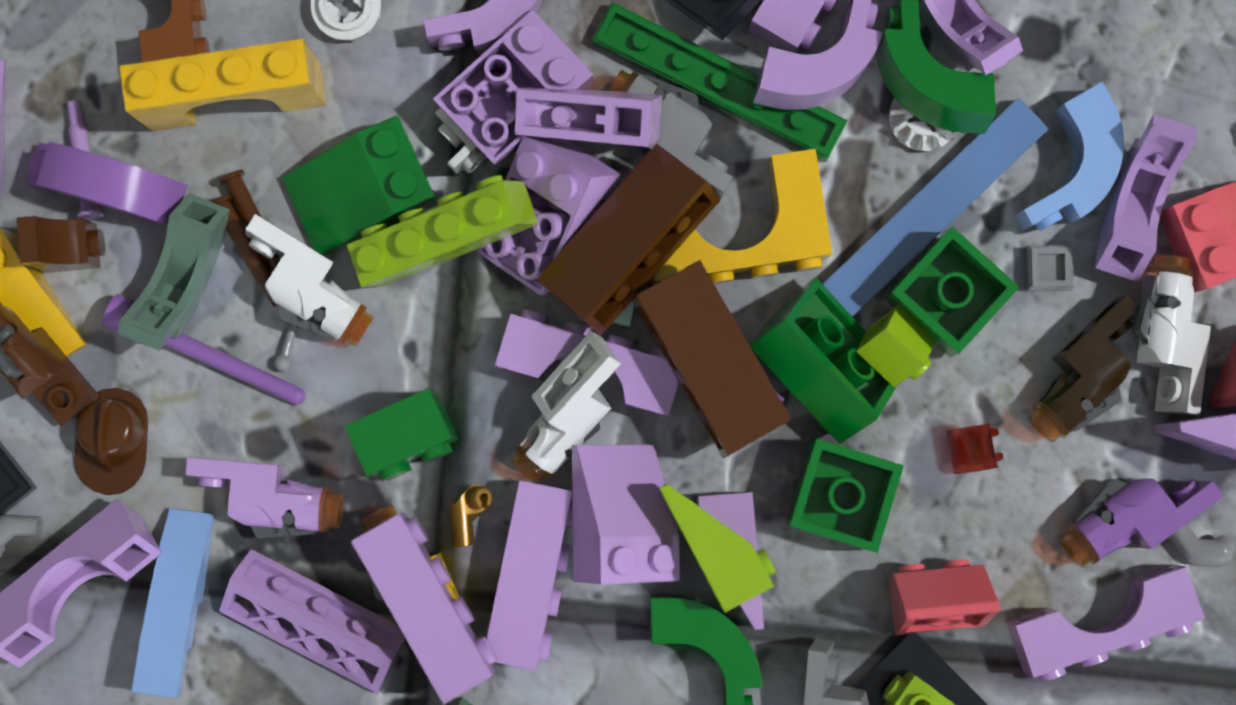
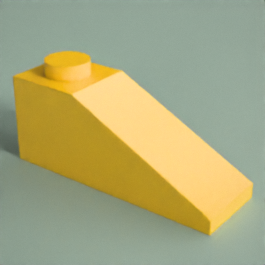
[0,227,87,357]

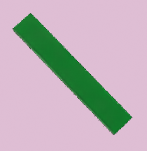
[592,2,848,162]

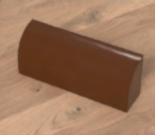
[536,144,721,336]
[633,260,792,458]

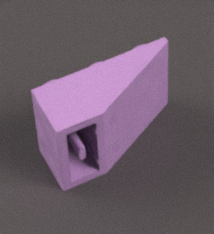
[433,9,593,165]
[477,135,621,296]

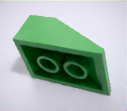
[282,115,438,256]

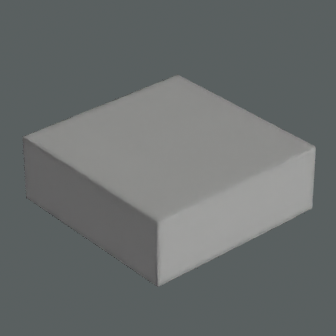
[1025,245,1074,291]

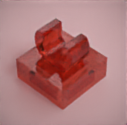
[946,423,1004,474]

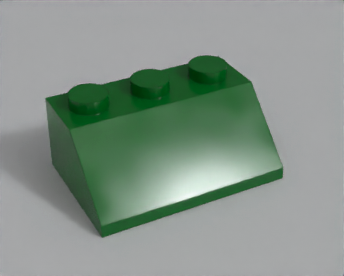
[749,277,898,444]

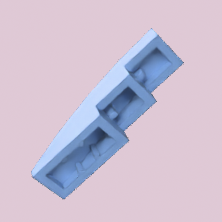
[131,508,215,698]

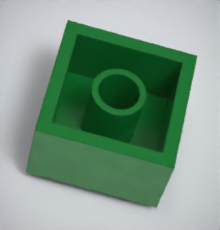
[884,226,1020,357]
[344,388,459,481]
[785,438,904,553]

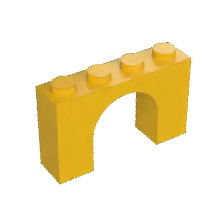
[119,38,326,132]
[652,149,832,286]

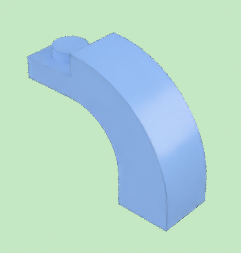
[1014,82,1124,231]

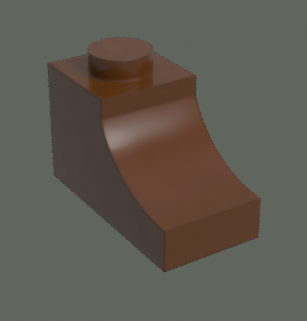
[16,216,105,273]

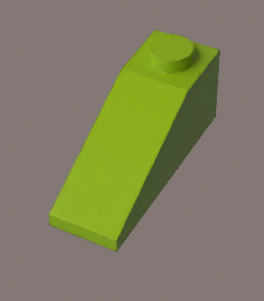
[659,484,776,612]

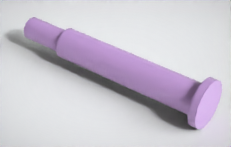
[67,100,105,220]

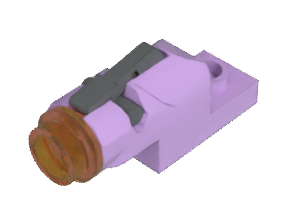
[185,457,343,539]

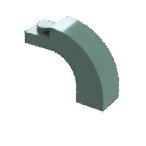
[117,193,230,351]

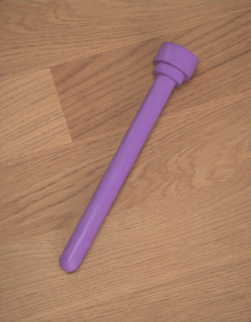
[101,294,306,405]

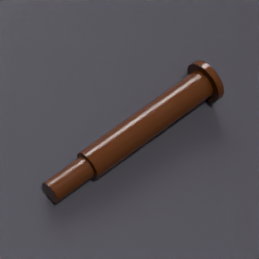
[219,169,280,273]
[212,194,278,307]

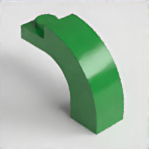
[876,0,996,134]
[650,595,762,705]

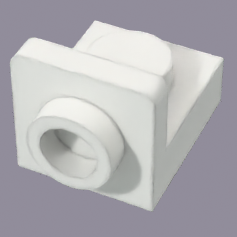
[435,108,486,175]

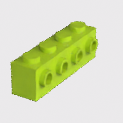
[347,175,538,287]

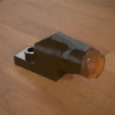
[1028,295,1139,443]

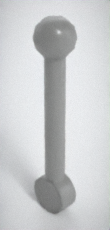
[274,324,297,372]

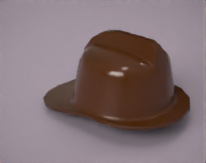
[74,388,148,495]

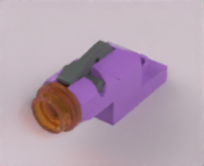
[1059,478,1224,568]

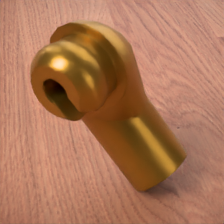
[449,484,493,547]

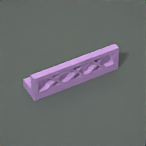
[219,549,406,694]

